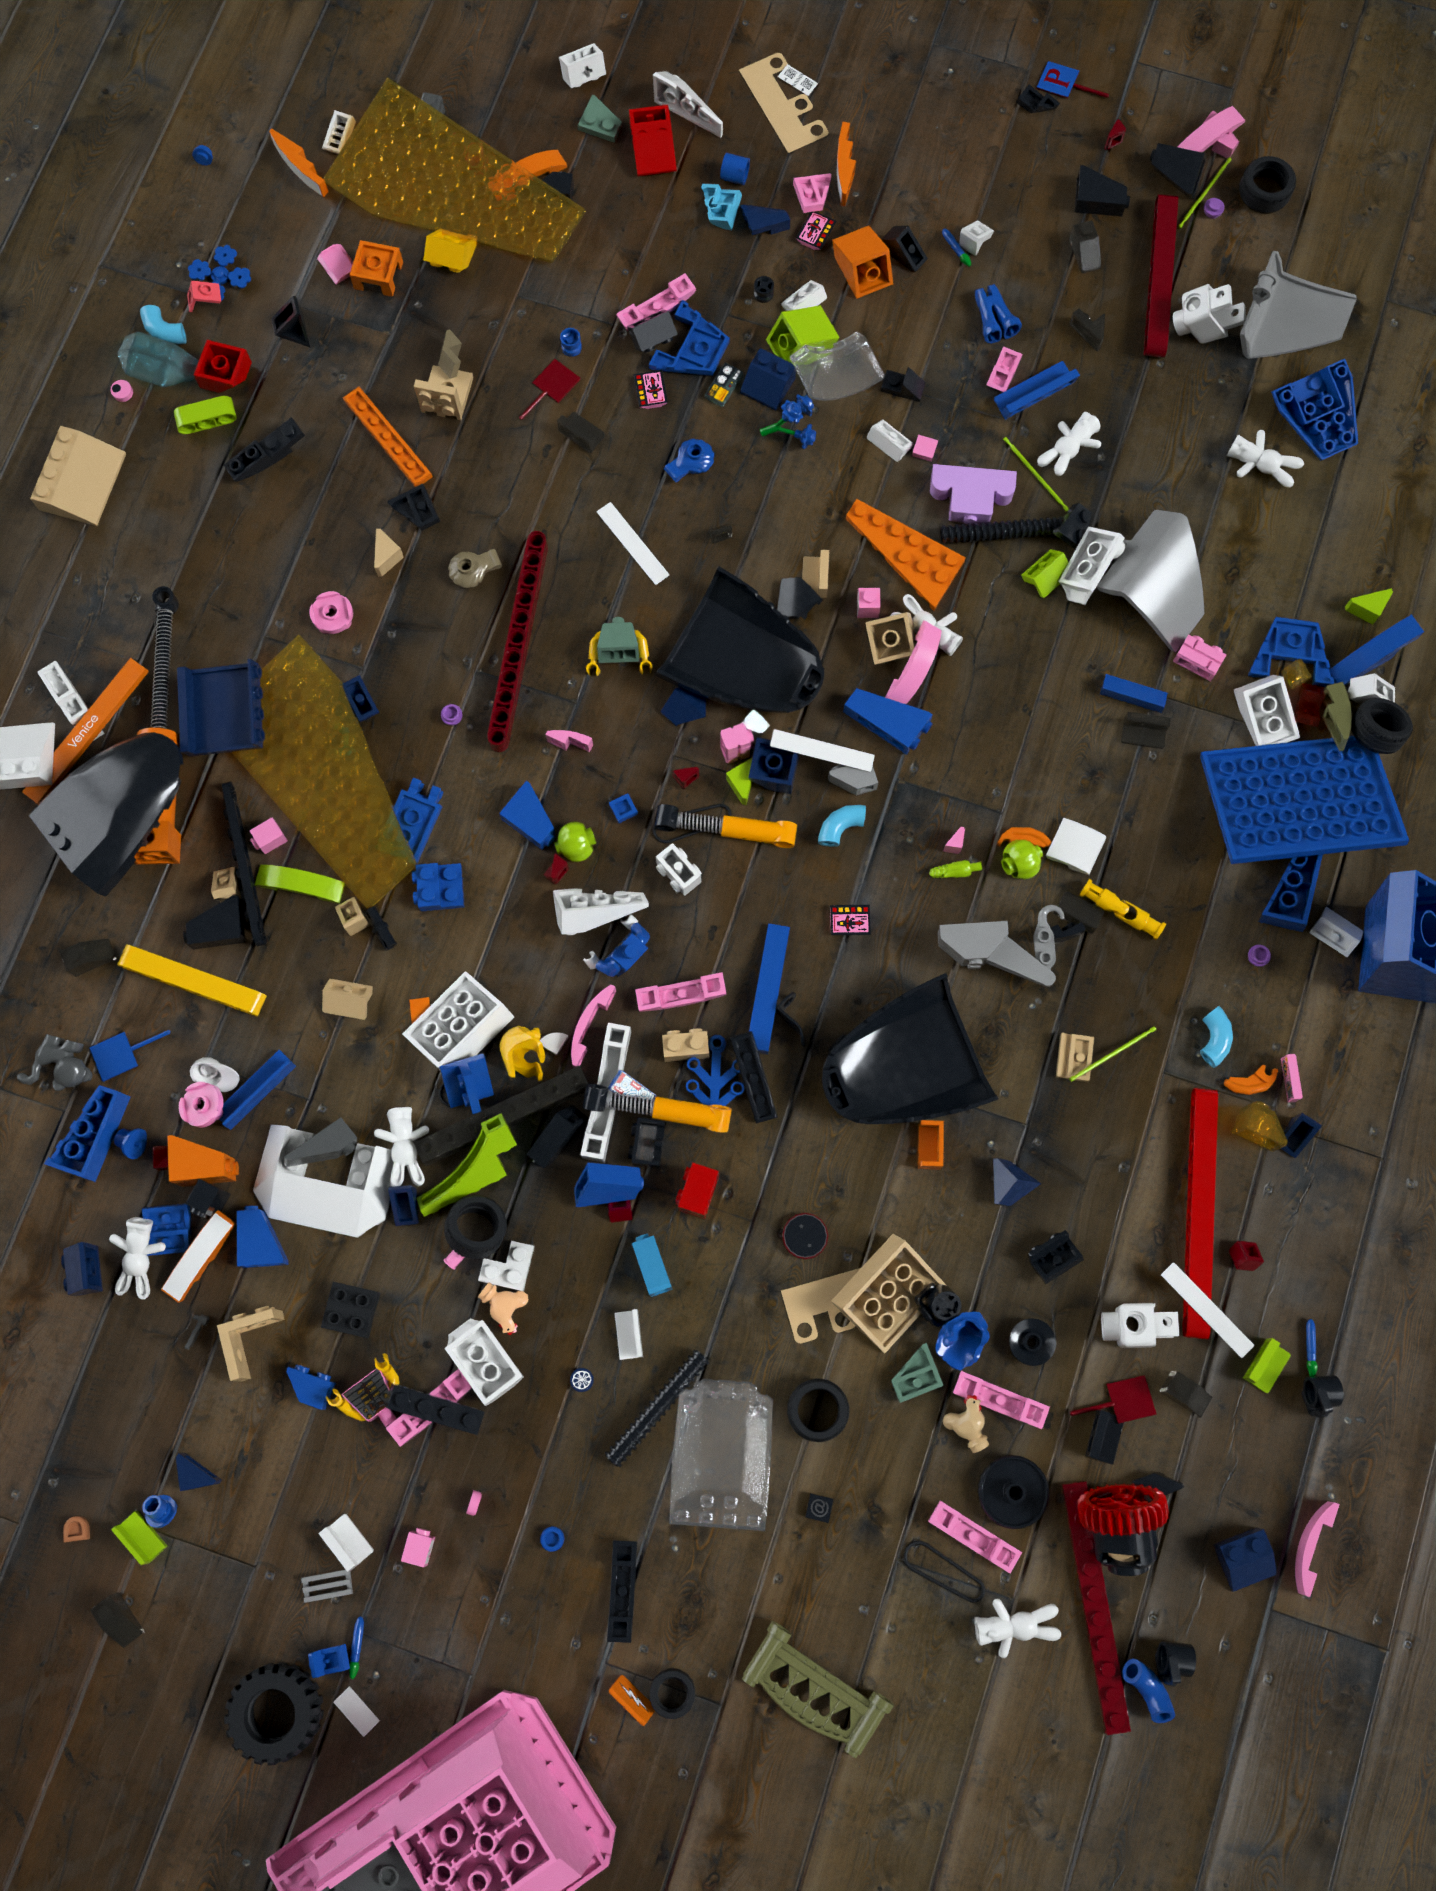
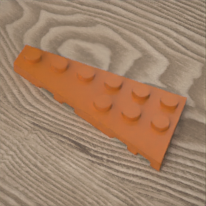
[846,499,966,611]

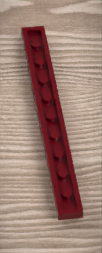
[1062,1481,1131,1735]

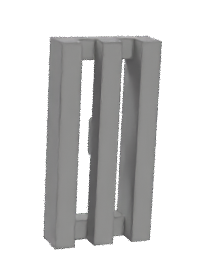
[301,1569,353,1603]

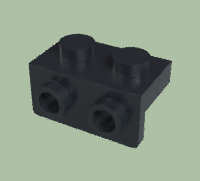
[1028,1230,1084,1285]

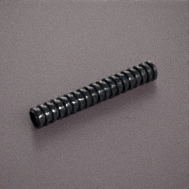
[940,516,1063,544]
[605,1349,710,1468]

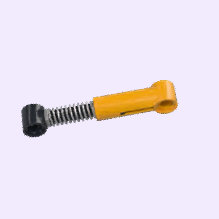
[654,804,797,848]
[582,1084,732,1132]

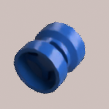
[560,328,582,357]

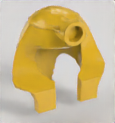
[499,1026,545,1081]

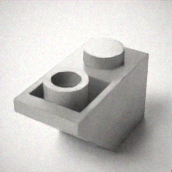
[828,765,878,796]

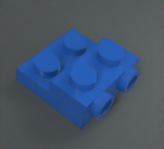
[412,863,464,911]

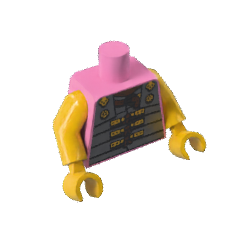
[326,1353,399,1427]

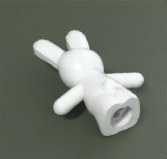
[1037,412,1101,476]
[1227,430,1304,488]
[890,594,963,656]
[374,1107,429,1187]
[109,1217,166,1300]
[974,1599,1061,1658]

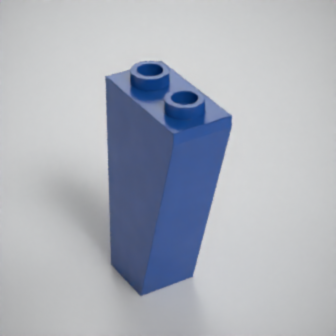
[843,688,933,755]

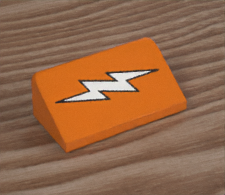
[609,1675,655,1726]

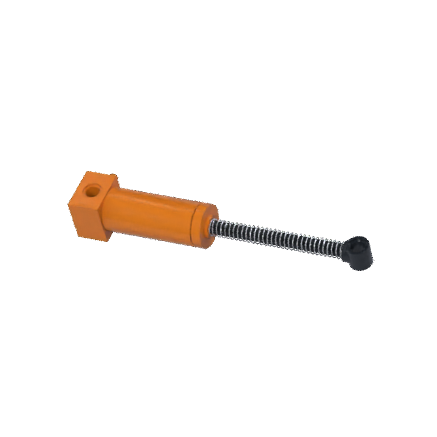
[134,586,181,865]

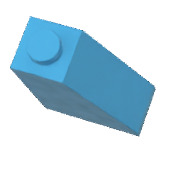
[632,1234,673,1297]

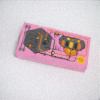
[1281,1054,1303,1103]

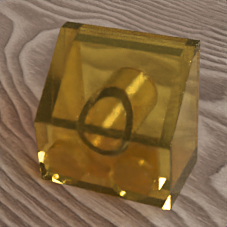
[1231,1101,1288,1152]

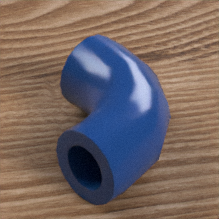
[1122,1659,1175,1723]

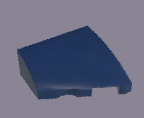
[740,204,790,235]

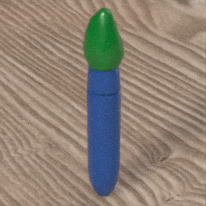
[942,228,971,267]
[1306,1319,1318,1377]
[349,1616,364,1679]

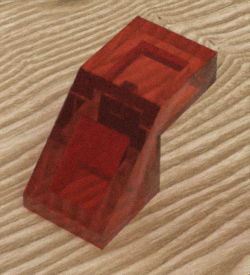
[1295,682,1325,727]

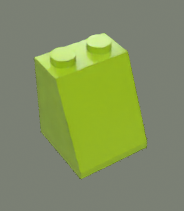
[766,305,840,367]

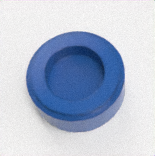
[540,1526,565,1552]

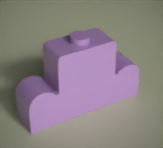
[930,464,1017,525]

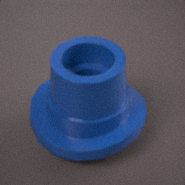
[114,1128,147,1159]
[142,1495,177,1529]

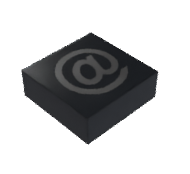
[805,1493,834,1523]

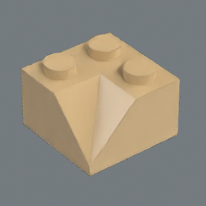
[865,612,917,665]

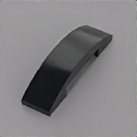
[607,1540,637,1643]

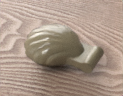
[448,549,502,588]

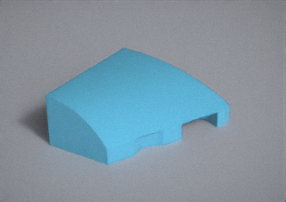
[701,184,742,230]

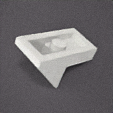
[959,220,994,256]

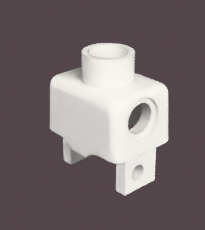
[1173,284,1246,344]
[1101,1303,1179,1348]

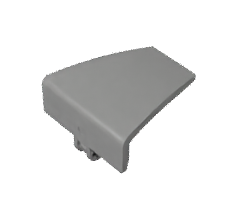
[1240,251,1357,359]
[1097,510,1205,652]

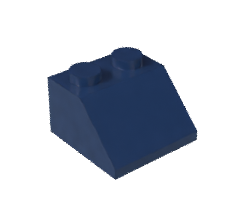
[740,348,796,411]
[748,738,800,794]
[61,1242,103,1296]
[1213,1528,1277,1592]

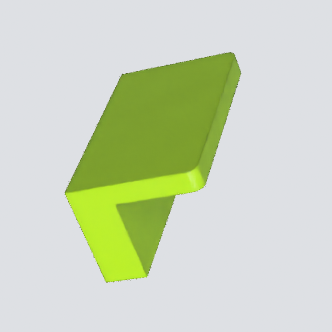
[1021,549,1069,598]
[1243,1338,1291,1393]
[111,1510,167,1565]

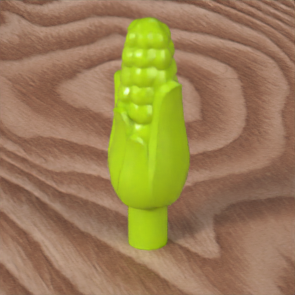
[929,860,982,878]

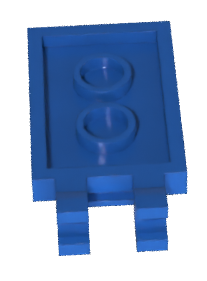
[375,778,444,866]

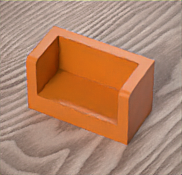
[918,1120,944,1170]

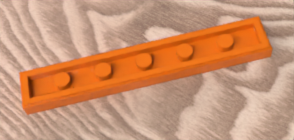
[343,387,433,487]

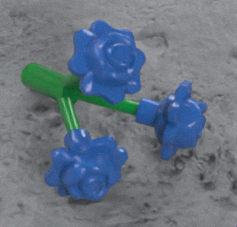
[760,394,816,449]

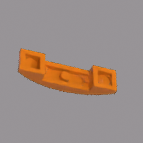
[488,150,567,201]

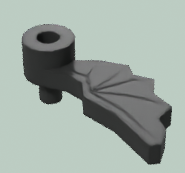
[185,1314,210,1350]

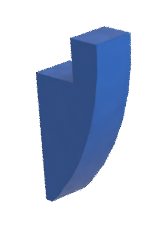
[1329,614,1424,686]

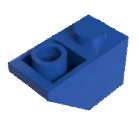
[286,1364,336,1410]

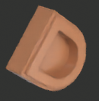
[63,1516,90,1542]

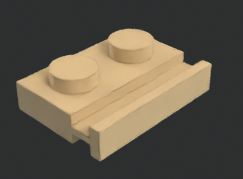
[1056,1033,1094,1082]

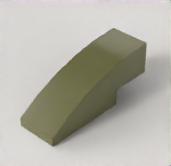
[1322,682,1352,752]

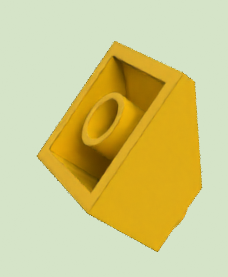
[423,229,478,272]

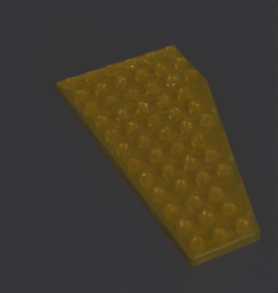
[323,77,586,263]
[232,634,417,909]

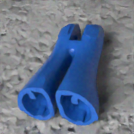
[975,284,1022,344]

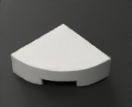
[540,1032,569,1055]

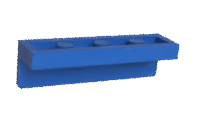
[994,361,1080,420]
[219,1050,296,1130]

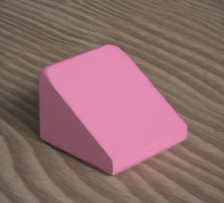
[943,827,965,854]

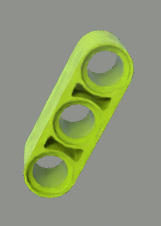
[173,396,237,434]

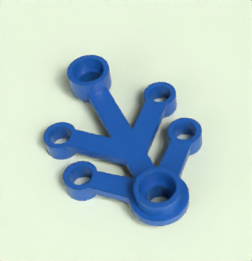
[686,1035,744,1106]

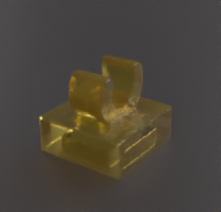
[1281,659,1312,689]

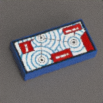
[608,1070,656,1114]

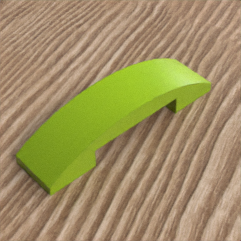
[255,864,345,904]

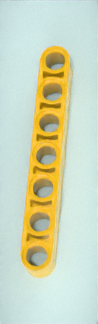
[117,944,267,1017]

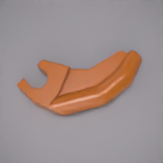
[997,827,1051,848]
[1224,1065,1278,1095]

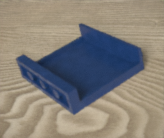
[177,659,265,756]

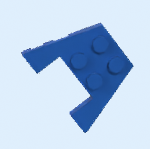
[649,300,730,376]
[1248,617,1334,687]

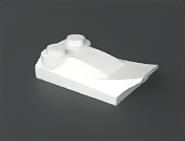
[1058,527,1125,605]
[444,1318,524,1406]

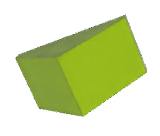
[1345,588,1393,625]
[726,758,752,805]

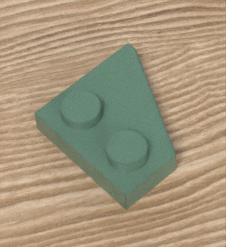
[578,95,622,143]
[891,1343,944,1403]

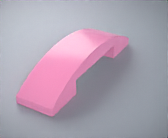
[1178,106,1245,152]
[616,273,696,331]
[885,620,942,704]
[635,972,727,1012]
[571,985,616,1070]
[386,1369,472,1447]
[953,1371,1050,1429]
[928,1501,1022,1573]
[1295,1501,1340,1597]

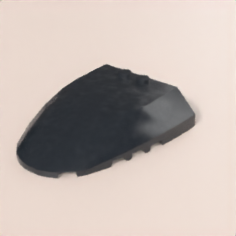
[656,566,824,713]
[29,732,184,897]
[822,973,999,1124]

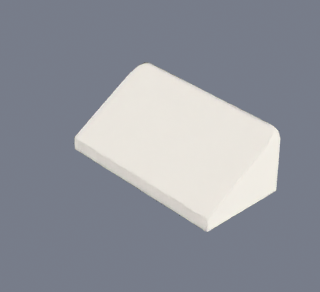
[781,280,827,311]
[867,420,914,462]

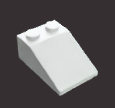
[1234,675,1300,746]

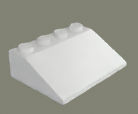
[0,722,55,790]
[403,971,514,1070]

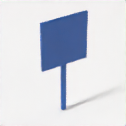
[90,1030,171,1082]

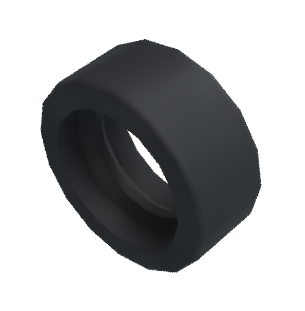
[649,1668,695,1719]

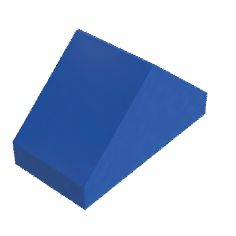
[1358,870,1436,1003]

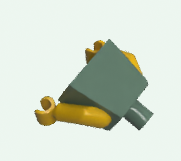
[586,617,652,676]

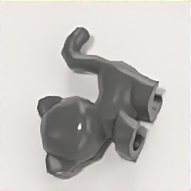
[17,1034,93,1091]

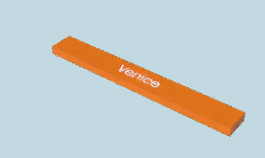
[22,658,149,804]

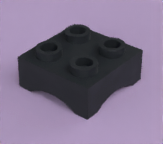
[321,1282,381,1338]

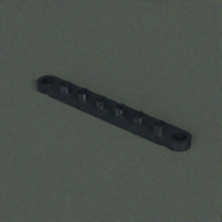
[222,781,267,947]

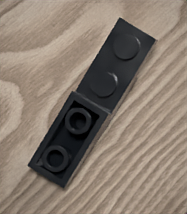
[224,417,305,482]

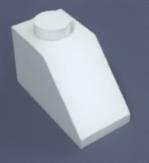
[1348,673,1395,705]

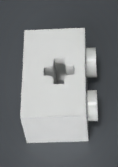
[559,43,606,88]

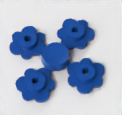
[188,245,251,301]

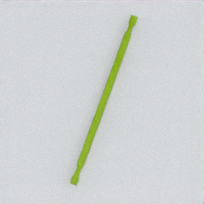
[1178,157,1232,229]
[1003,437,1069,512]
[1069,1026,1156,1082]

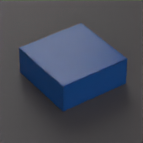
[609,793,638,823]

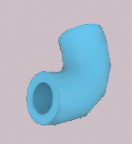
[140,305,187,344]
[818,805,866,847]
[1200,1006,1233,1068]

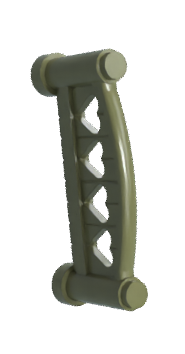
[742,1621,894,1758]

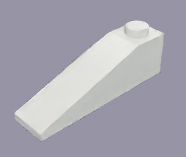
[653,71,723,138]
[553,888,649,935]

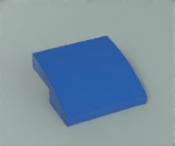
[142,1204,192,1256]

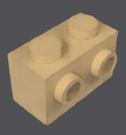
[662,1029,709,1062]

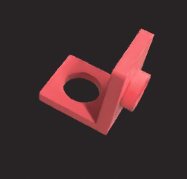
[187,281,221,312]

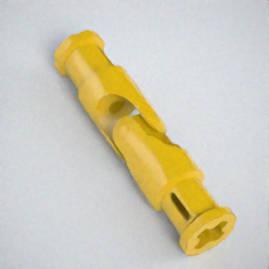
[1079,879,1166,940]

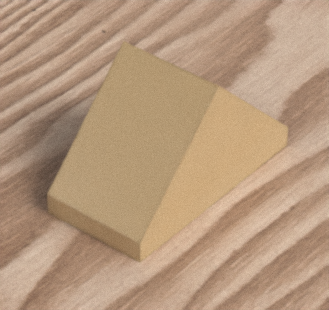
[374,529,404,577]
[335,897,370,936]

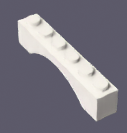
[581,1023,631,1163]

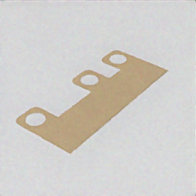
[739,53,829,153]
[781,1268,861,1344]

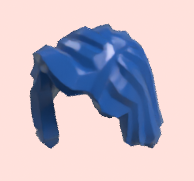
[935,1312,990,1370]

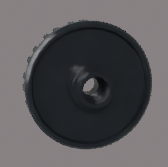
[977,1455,1050,1529]

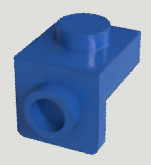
[308,1644,350,1678]

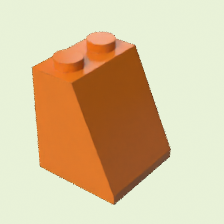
[832,226,893,299]
[167,1135,239,1187]

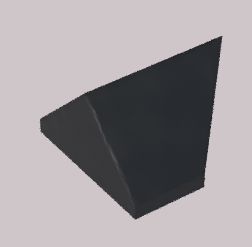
[271,296,311,348]

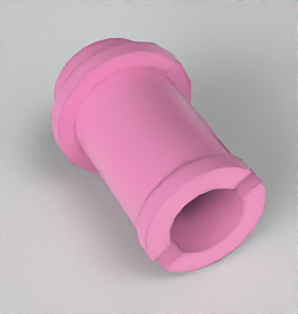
[443,1250,465,1270]

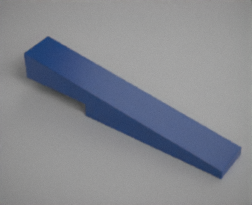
[749,923,790,1055]

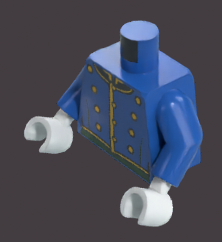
[583,914,650,977]

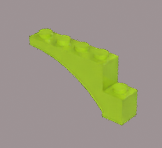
[417,1113,517,1217]

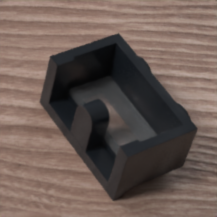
[628,1117,665,1168]

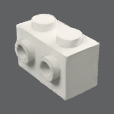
[656,843,702,896]

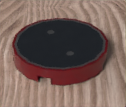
[782,1213,828,1260]

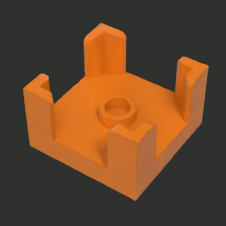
[350,240,403,297]

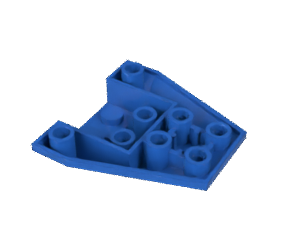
[1271,358,1358,461]

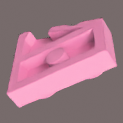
[793,173,831,213]

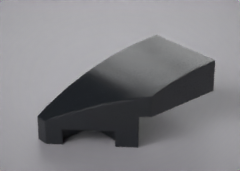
[1016,84,1060,113]
[1132,1472,1185,1495]

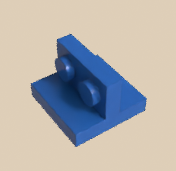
[439,1053,494,1114]

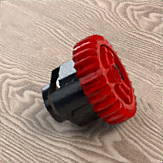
[1078,1483,1169,1576]

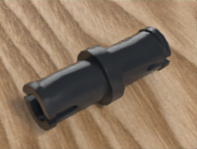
[363,906,397,951]

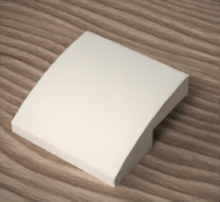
[1046,818,1107,875]

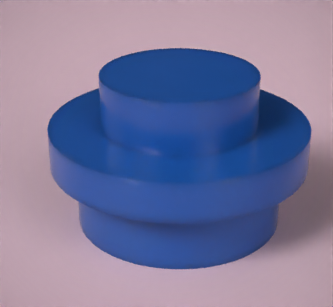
[192,145,213,165]

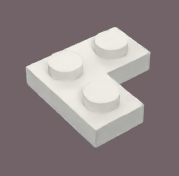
[478,1241,535,1292]

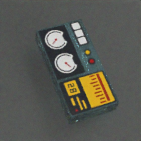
[705,362,743,407]

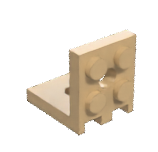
[414,365,473,420]
[217,1306,285,1382]

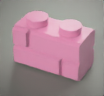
[1173,634,1226,682]
[720,723,754,764]

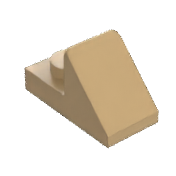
[211,866,241,903]

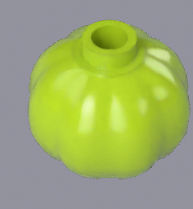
[554,822,596,862]
[1001,840,1043,880]

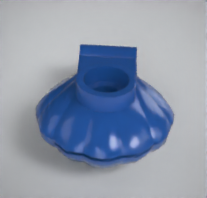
[664,439,714,482]

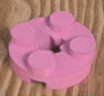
[309,591,353,634]
[179,1082,223,1128]

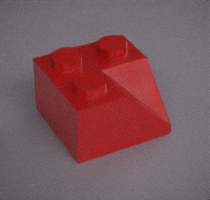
[194,340,252,393]
[675,1162,719,1220]

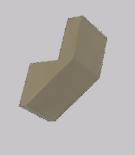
[438,329,462,379]

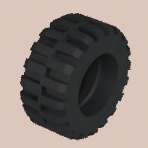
[224,1662,324,1766]

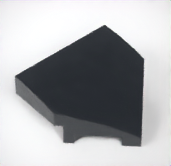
[777,577,823,620]

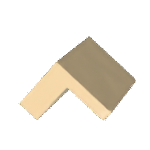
[802,550,829,598]
[322,979,373,1020]

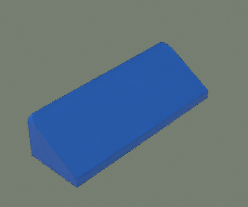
[1100,674,1168,713]

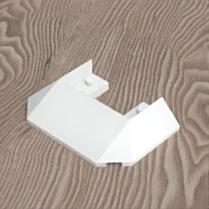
[253,1125,394,1238]

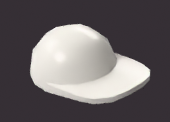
[190,1057,240,1092]

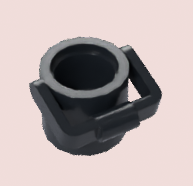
[915,1283,961,1327]
[1301,1375,1344,1418]
[1155,1641,1196,1687]

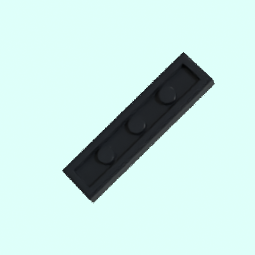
[730,1031,778,1124]

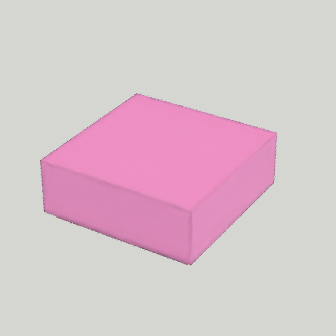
[912,435,938,462]

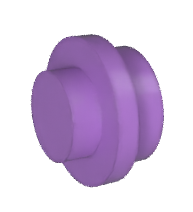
[1204,198,1224,219]
[441,704,463,725]
[1248,945,1271,967]

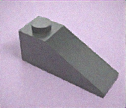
[284,1117,357,1167]

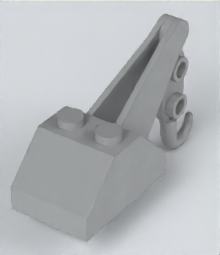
[938,905,1065,987]

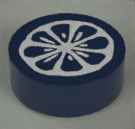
[570,1368,594,1392]

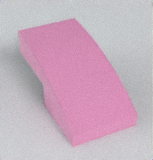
[987,346,1022,392]
[546,730,593,752]

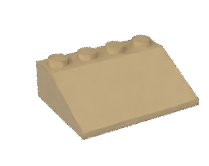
[30,426,126,526]
[831,1234,947,1354]

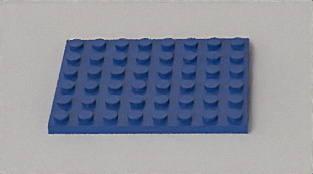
[1200,736,1409,864]

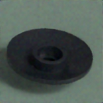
[1009,1318,1056,1366]

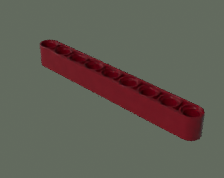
[1143,194,1178,358]

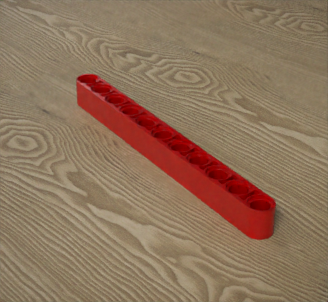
[1182,1088,1218,1340]

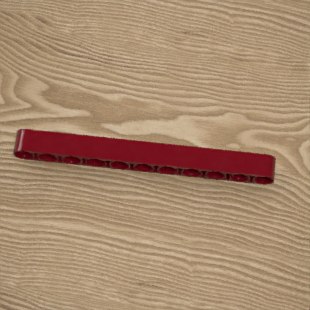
[487,531,548,752]

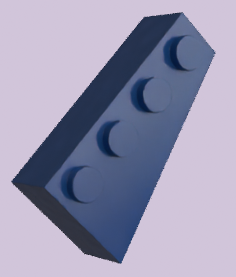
[1258,854,1323,932]
[44,1085,131,1182]

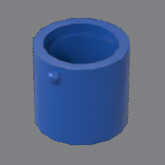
[720,153,750,185]

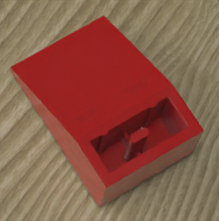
[629,105,677,176]

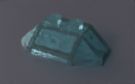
[117,331,199,387]

